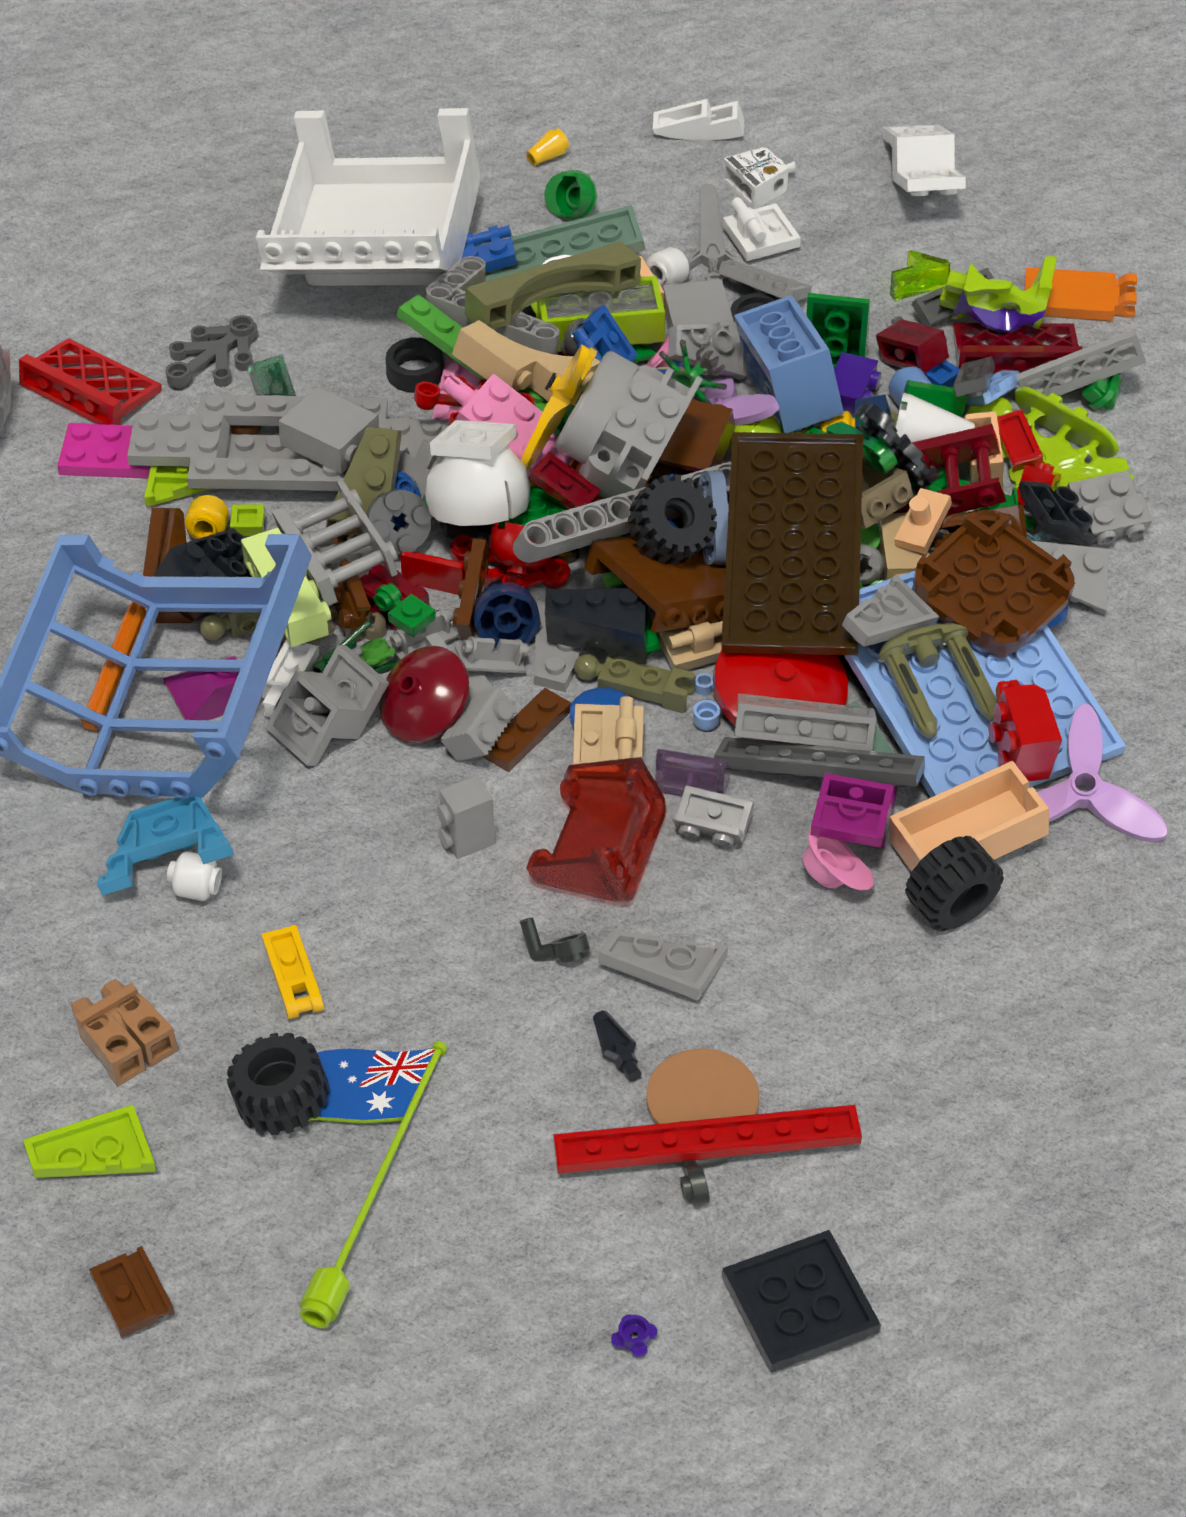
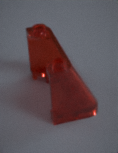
[526,757,666,903]

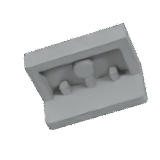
[672,785,754,846]

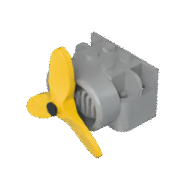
[521,344,703,499]

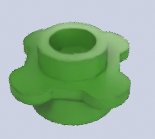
[359,638,396,667]

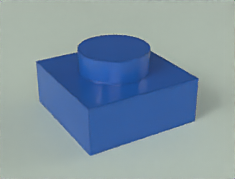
[924,360,960,387]

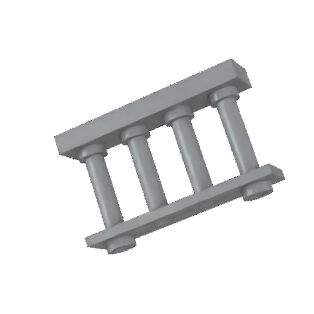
[272,480,398,606]

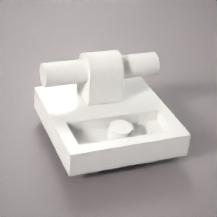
[723,197,801,261]

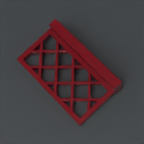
[953,323,1082,374]

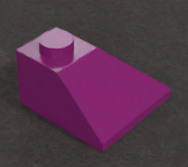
[163,656,239,721]

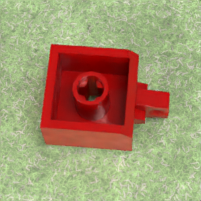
[989,680,1062,781]

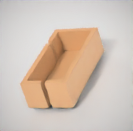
[889,761,1049,872]

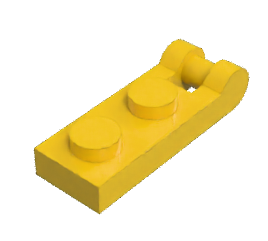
[261,925,324,1020]

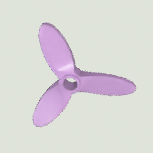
[701,376,779,426]
[1037,703,1167,842]

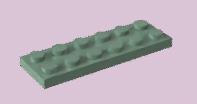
[475,205,646,282]

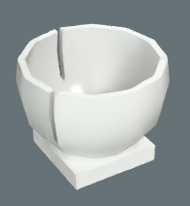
[425,420,531,526]

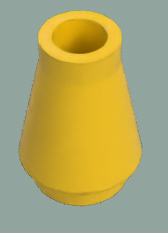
[526,128,569,166]

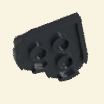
[854,400,939,489]

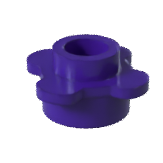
[611,1314,658,1357]

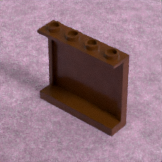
[584,528,726,633]

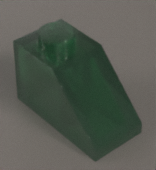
[247,354,296,396]

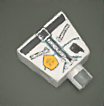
[723,147,796,209]

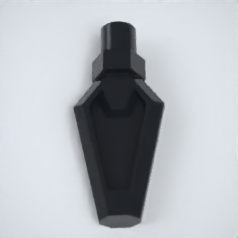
[593,1010,641,1081]

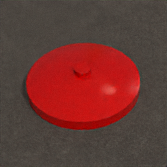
[713,650,848,744]

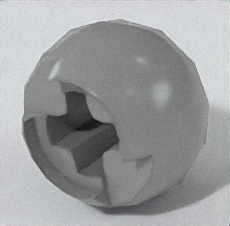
[860,544,885,586]

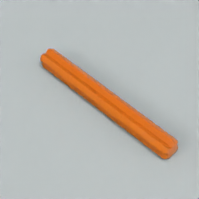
[81,602,146,731]

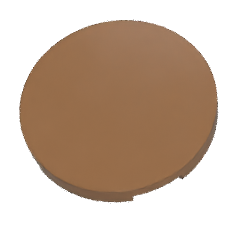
[646,1049,760,1124]

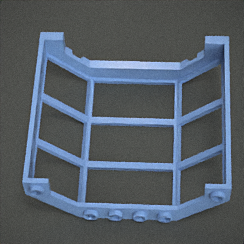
[0,534,312,799]

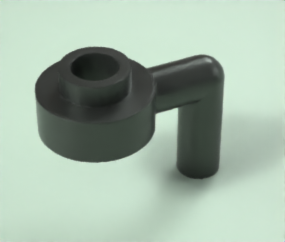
[519,917,590,963]
[680,1157,728,1206]

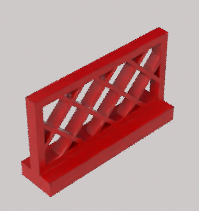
[19,338,162,425]

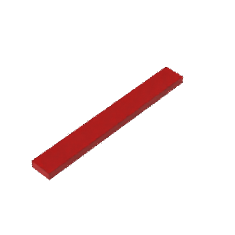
[553,1104,862,1174]

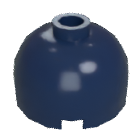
[473,582,541,648]

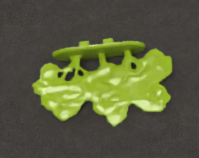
[965,386,1134,490]

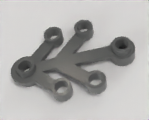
[165,315,258,390]

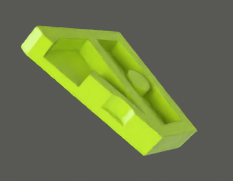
[144,466,212,507]

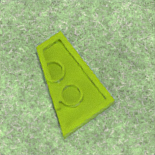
[23,1104,156,1178]

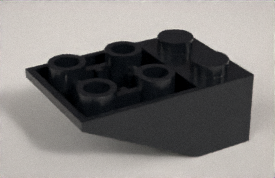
[154,528,252,621]

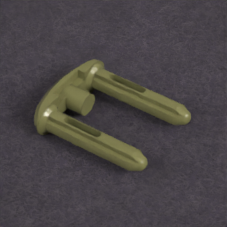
[878,623,997,738]

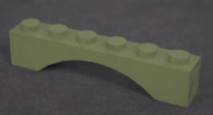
[465,241,641,329]

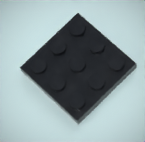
[722,1229,881,1373]

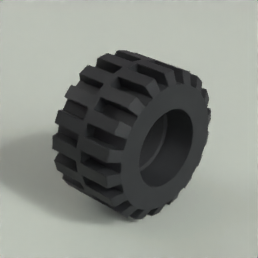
[905,836,1004,931]
[227,1033,329,1135]

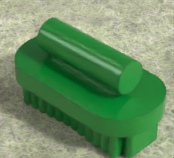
[1082,372,1122,410]

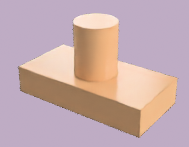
[894,488,952,555]

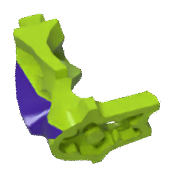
[938,255,1057,334]

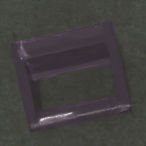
[655,748,730,797]

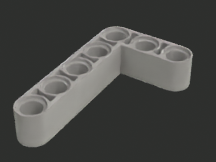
[426,256,559,355]

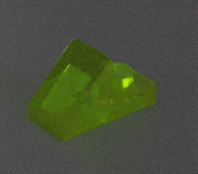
[890,250,951,301]

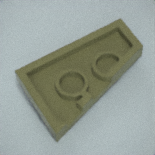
[328,426,402,522]

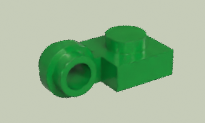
[373,583,436,638]

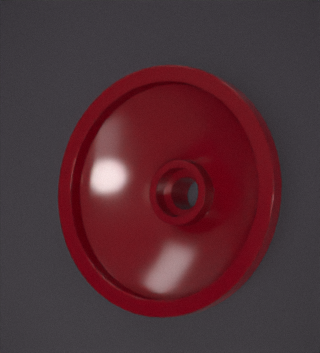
[379,646,469,743]

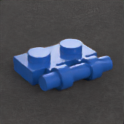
[462,225,518,272]
[572,305,638,362]

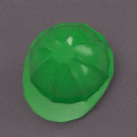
[544,170,598,221]

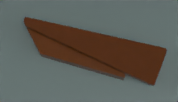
[143,508,195,623]

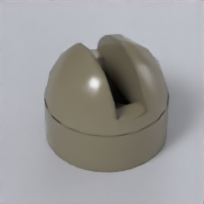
[363,612,387,640]

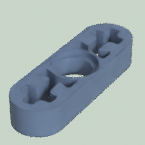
[698,471,728,565]

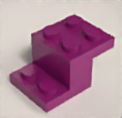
[810,773,898,848]

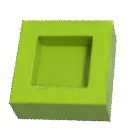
[230,504,265,536]

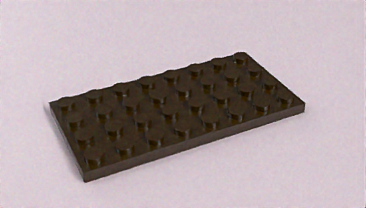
[721,432,863,656]

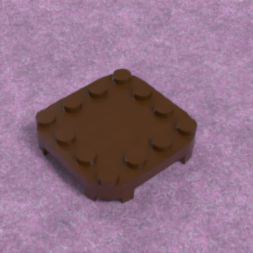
[912,511,1075,659]

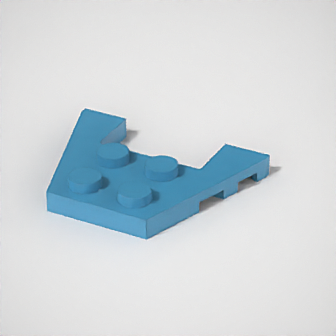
[97,797,234,896]

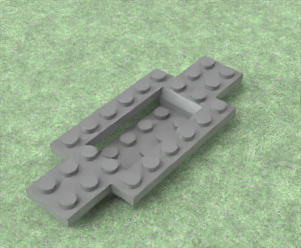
[127,394,448,491]

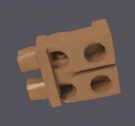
[71,979,178,1087]

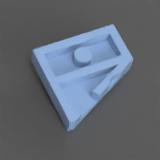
[967,370,1019,407]

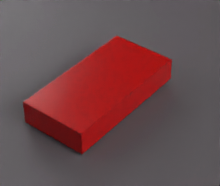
[997,409,1043,472]

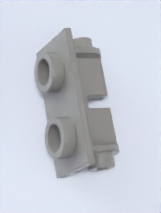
[387,609,459,660]
[455,637,528,673]

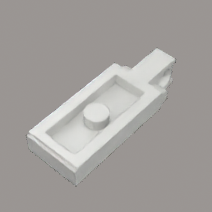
[262,639,319,718]

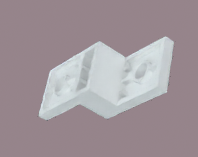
[883,124,966,196]

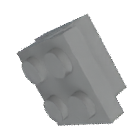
[265,645,389,766]

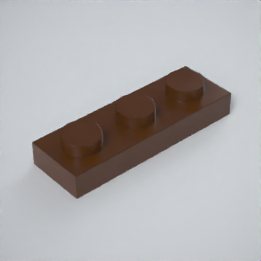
[453,539,490,641]
[482,688,572,773]

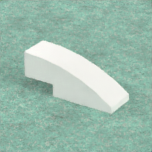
[653,99,744,141]

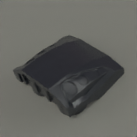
[1018,481,1095,547]

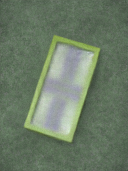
[537,276,665,352]

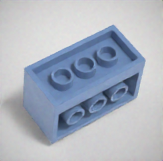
[734,295,844,433]

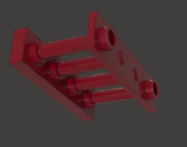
[878,424,1007,524]

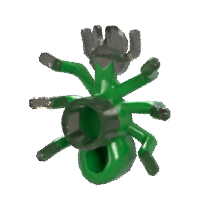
[659,339,727,404]

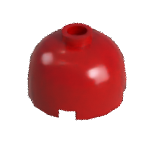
[490,522,551,576]

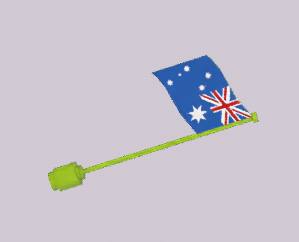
[299,1041,448,1328]

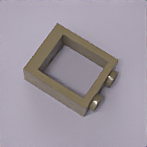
[861,464,914,529]

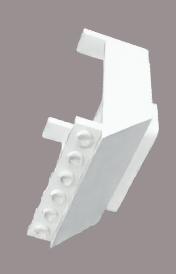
[256,108,481,286]

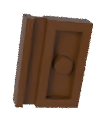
[331,561,371,642]
[89,1246,174,1338]

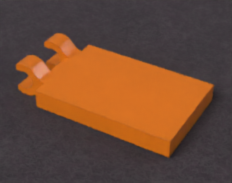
[1024,267,1137,321]

